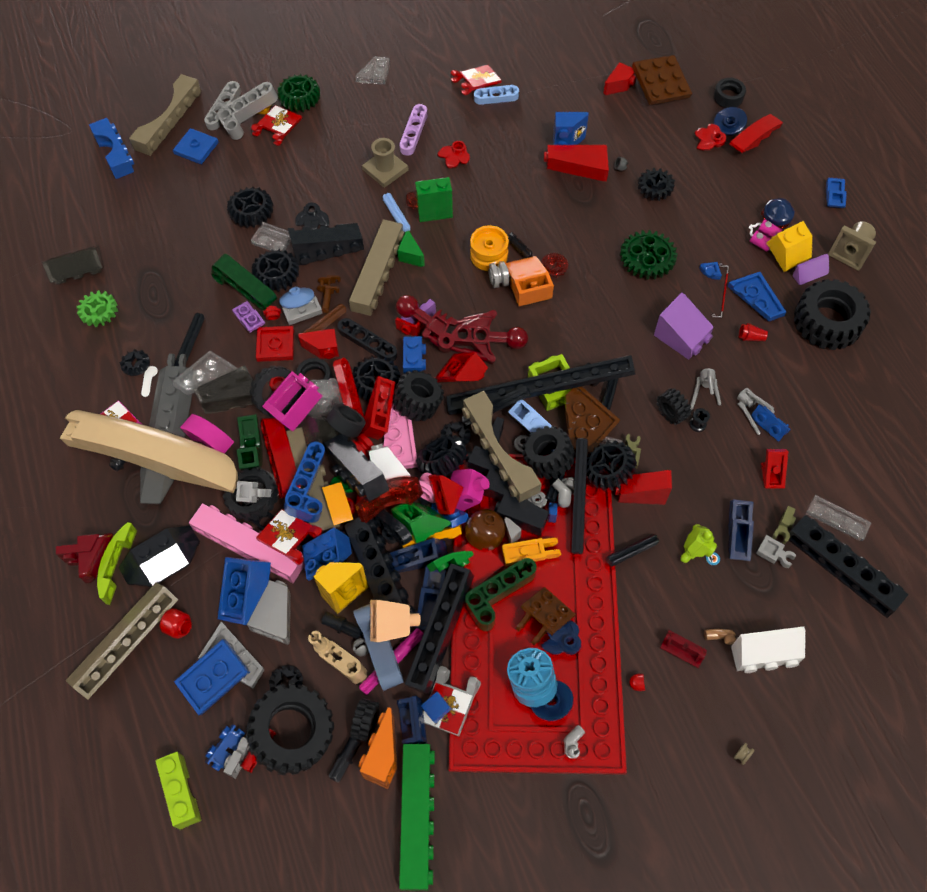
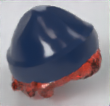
[761,198,794,229]

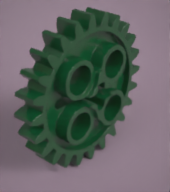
[620,230,678,280]

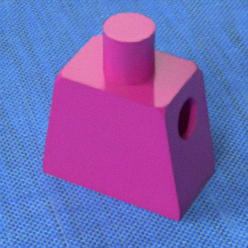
[451,469,490,511]

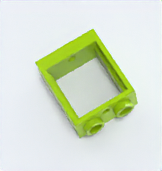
[528,354,571,411]

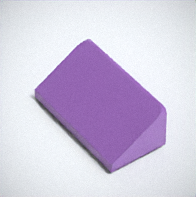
[793,254,829,285]

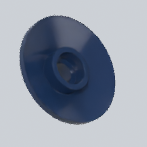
[714,107,747,135]
[531,681,574,721]

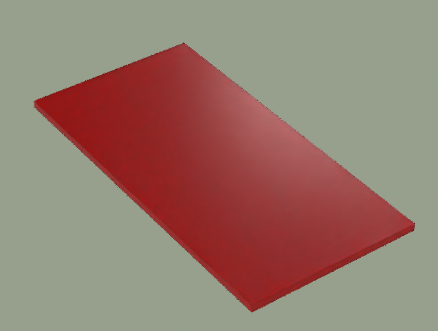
[449,454,627,775]

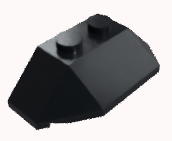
[118,525,200,587]

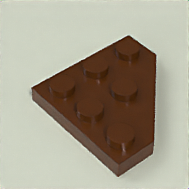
[564,386,620,457]

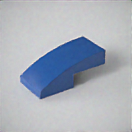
[826,178,847,208]

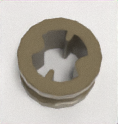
[734,742,754,765]

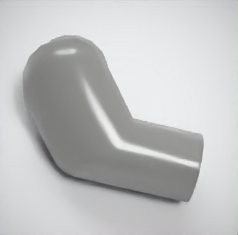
[552,478,571,508]
[564,725,585,758]

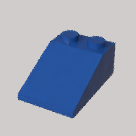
[218,557,271,625]

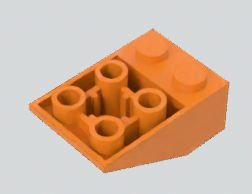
[505,256,554,306]
[358,707,397,789]

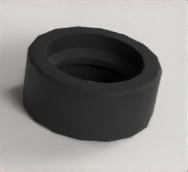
[714,78,746,108]
[296,358,332,393]
[327,404,366,438]

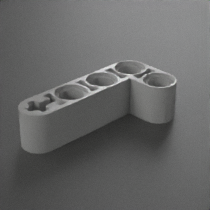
[217,82,278,140]

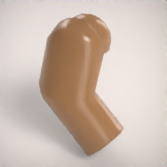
[704,628,736,645]

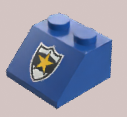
[553,112,589,145]

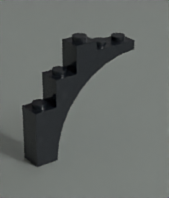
[466,417,549,537]

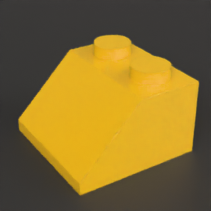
[767,221,812,272]

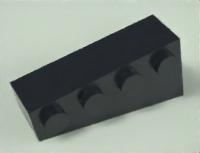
[288,223,364,266]
[324,434,390,502]

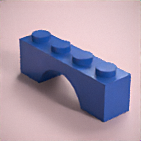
[89,118,134,179]

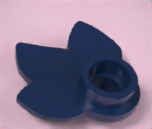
[542,620,581,655]

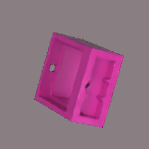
[262,371,322,431]

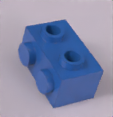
[403,336,426,374]

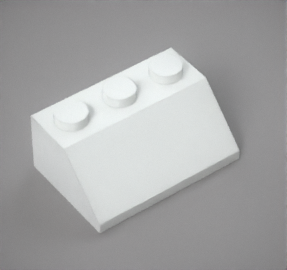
[731,627,805,673]

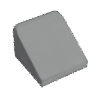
[504,517,522,543]

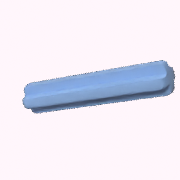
[383,193,411,232]

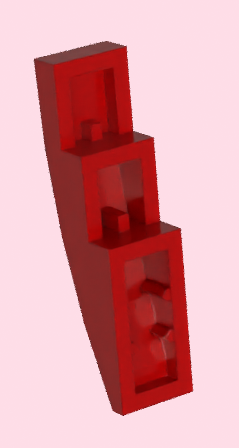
[730,114,783,153]

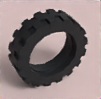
[250,366,303,417]
[223,468,279,521]

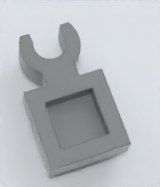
[756,535,796,568]
[223,737,250,779]

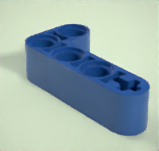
[284,442,325,523]

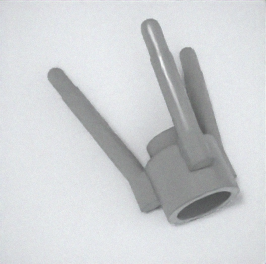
[690,368,721,410]
[737,388,775,435]

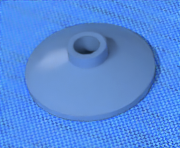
[279,287,314,308]

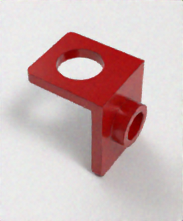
[395,317,425,336]

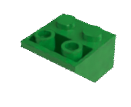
[391,500,451,543]

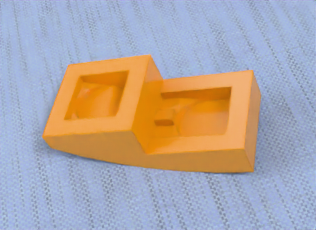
[322,482,353,526]

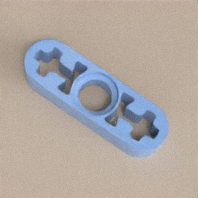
[474,85,519,105]

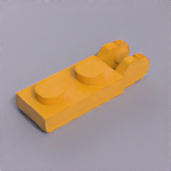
[502,538,561,566]

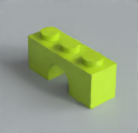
[155,752,202,830]

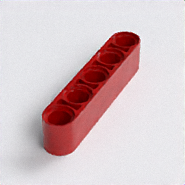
[261,418,301,499]

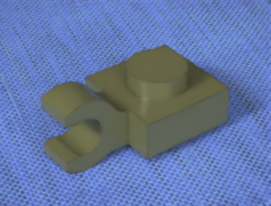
[772,506,796,544]

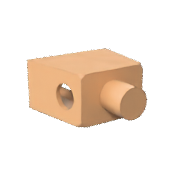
[370,600,421,642]

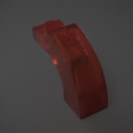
[355,476,423,523]

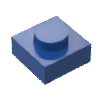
[443,509,469,528]

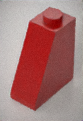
[615,470,672,505]

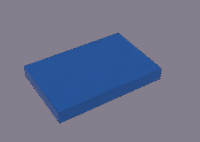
[174,639,250,715]

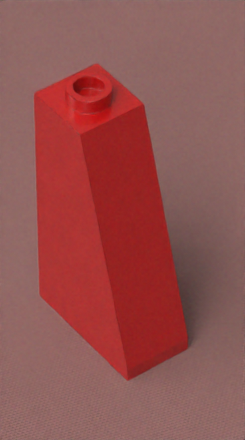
[544,145,609,181]

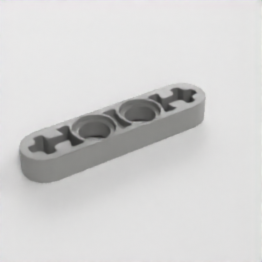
[204,81,241,130]

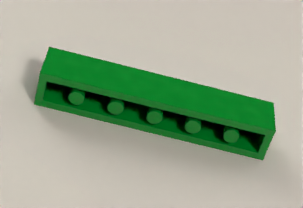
[399,744,435,891]

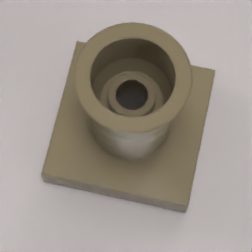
[362,138,409,188]
[828,222,876,271]

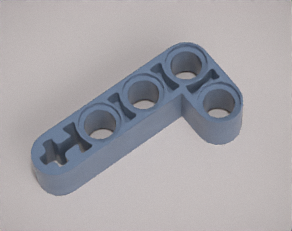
[353,604,404,691]

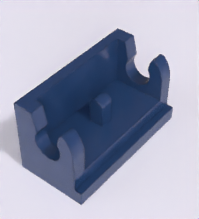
[397,696,427,746]

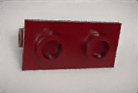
[660,630,707,669]

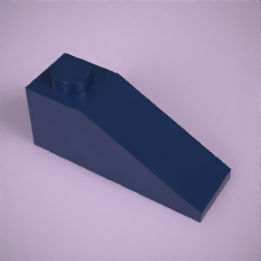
[390,538,448,573]

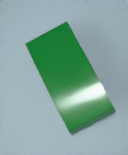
[427,551,474,572]

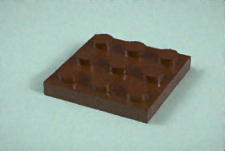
[632,55,692,105]

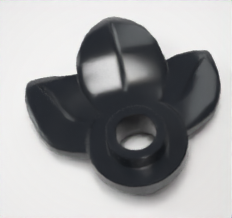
[295,202,329,229]

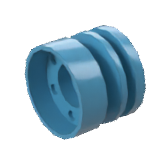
[507,648,558,707]

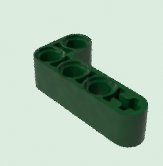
[211,254,277,311]
[465,558,536,631]

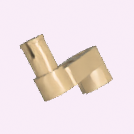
[308,631,367,684]

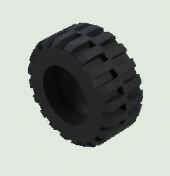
[794,279,871,350]
[246,684,334,775]

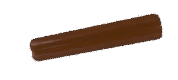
[302,304,346,333]

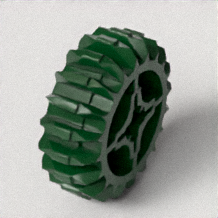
[277,74,320,113]

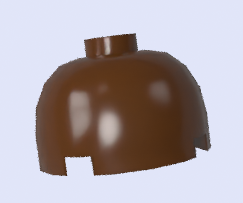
[465,509,506,550]

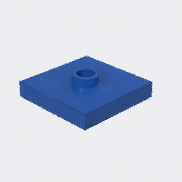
[173,128,219,165]

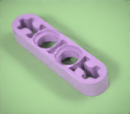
[400,104,427,156]

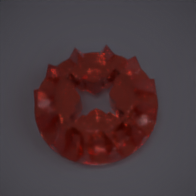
[541,253,568,278]

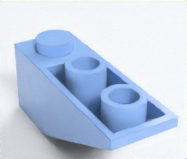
[508,399,555,452]

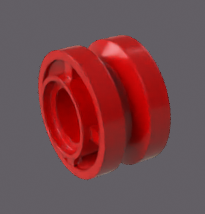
[351,433,374,460]

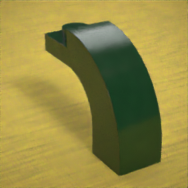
[237,414,263,470]

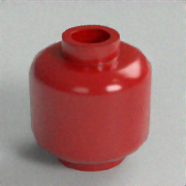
[160,608,192,639]

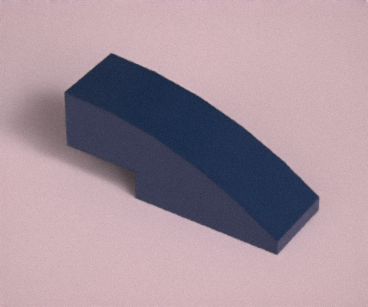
[729,499,754,561]
[415,566,448,630]

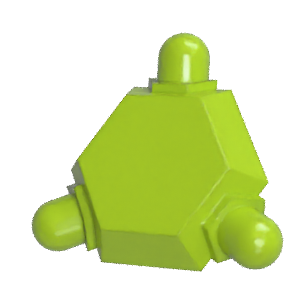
[680,524,717,563]

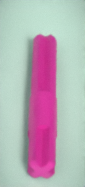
[359,628,424,695]

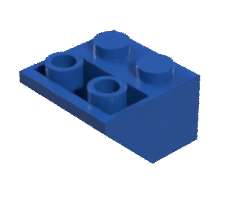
[302,527,352,581]

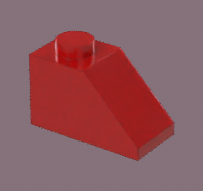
[603,62,637,95]
[298,329,339,359]

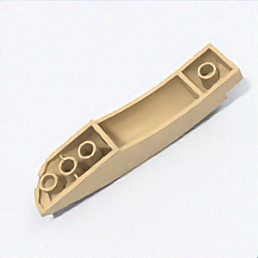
[60,410,238,493]

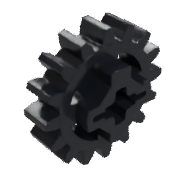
[638,168,675,201]

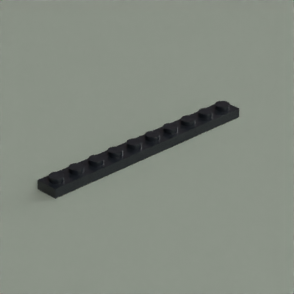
[446,355,636,415]

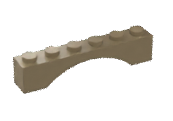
[129,74,201,156]
[462,391,541,502]

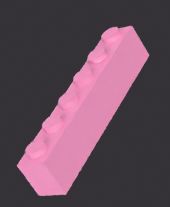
[189,503,305,583]

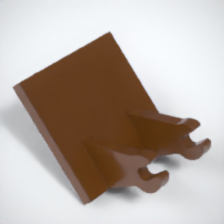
[516,587,576,646]

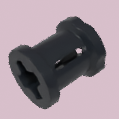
[689,408,710,432]

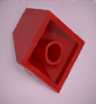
[435,352,488,382]

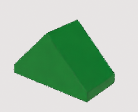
[398,231,425,267]

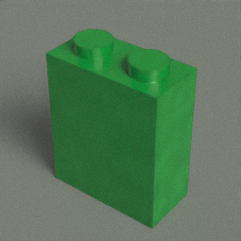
[415,177,453,222]

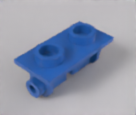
[751,404,791,442]
[205,725,245,772]

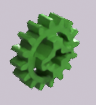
[77,290,118,327]

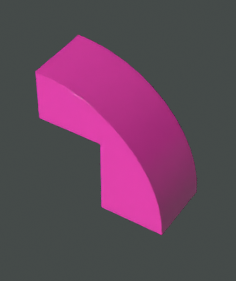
[180,414,234,454]

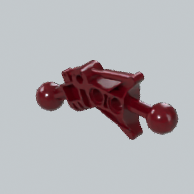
[396,295,528,364]

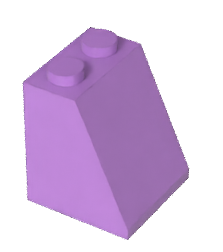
[654,293,714,360]

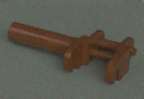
[317,275,341,313]

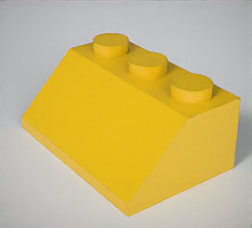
[314,562,368,614]

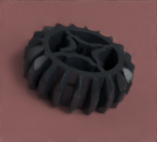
[227,186,273,229]
[252,248,299,292]
[352,355,401,402]
[416,434,468,477]
[586,440,637,491]

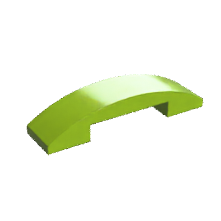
[97,522,137,605]

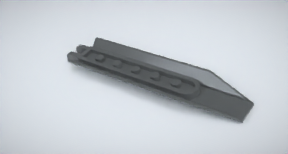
[140,354,196,504]

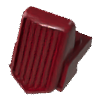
[56,533,113,583]

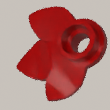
[694,124,726,150]
[437,141,470,168]

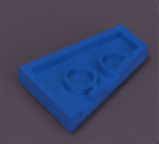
[728,272,786,321]

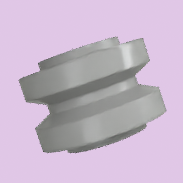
[488,261,509,288]

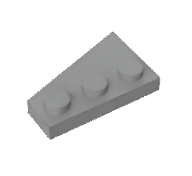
[198,622,264,689]

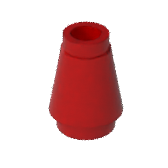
[739,323,768,341]

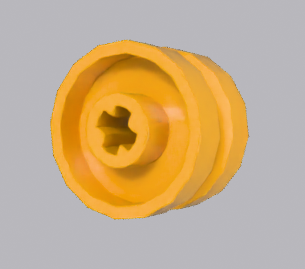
[470,225,509,271]

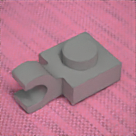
[236,481,271,502]

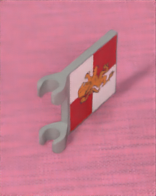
[424,666,481,736]

